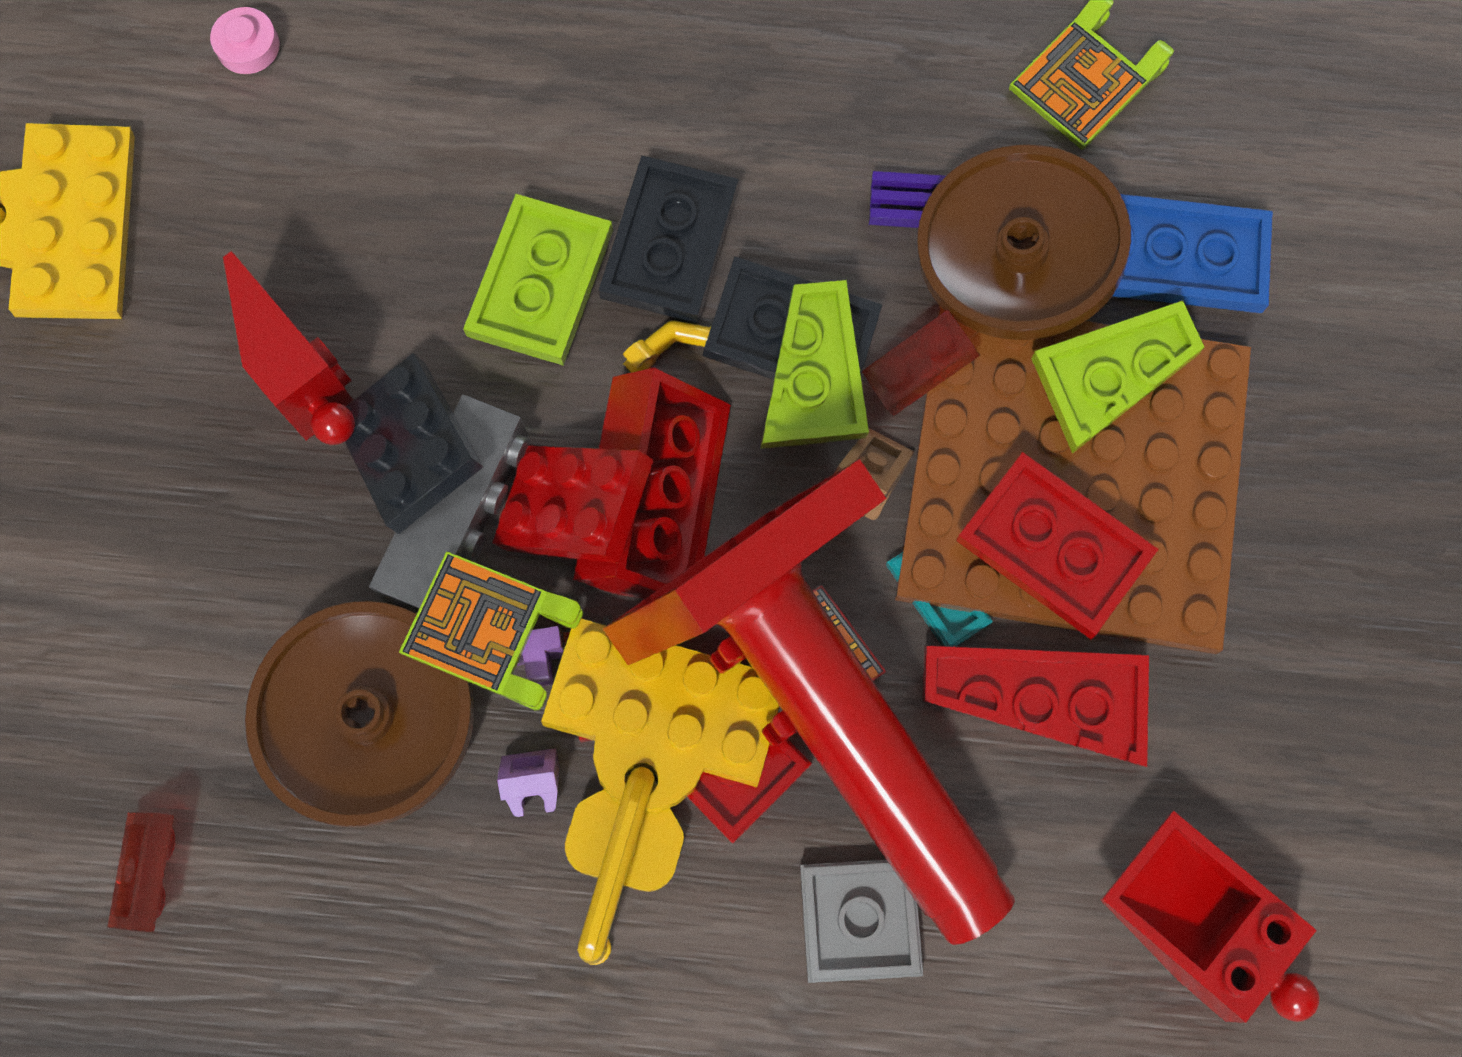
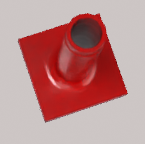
[603,459,1015,945]

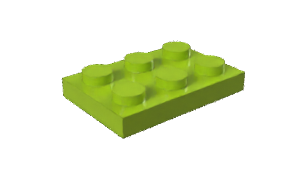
[463,194,613,366]

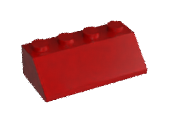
[573,368,730,599]

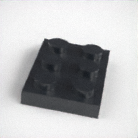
[598,155,739,323]
[702,256,883,380]
[345,353,483,534]

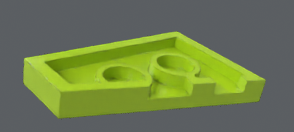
[760,280,869,449]

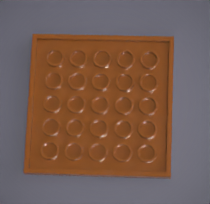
[895,305,1251,654]

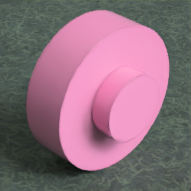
[210,7,280,74]

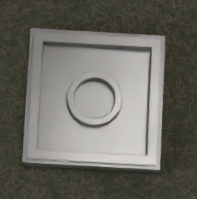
[800,860,923,983]

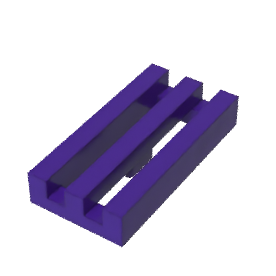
[869,171,946,228]

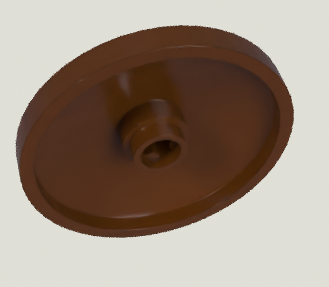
[917,145,1131,340]
[245,601,474,828]

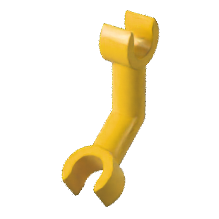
[622,321,712,373]

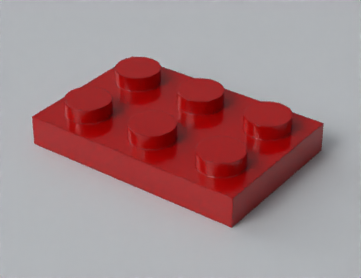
[492,446,653,563]
[956,452,1159,639]

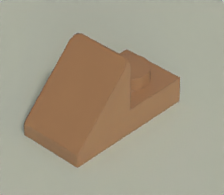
[835,428,914,520]

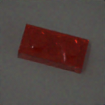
[862,310,980,417]
[107,812,175,932]

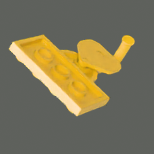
[0,123,135,319]
[541,619,779,965]

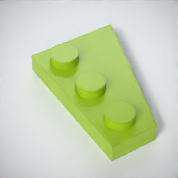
[1031,301,1204,454]

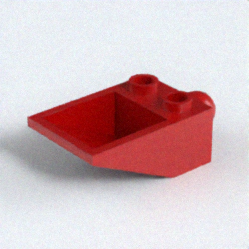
[223,251,355,445]
[1100,811,1320,1023]

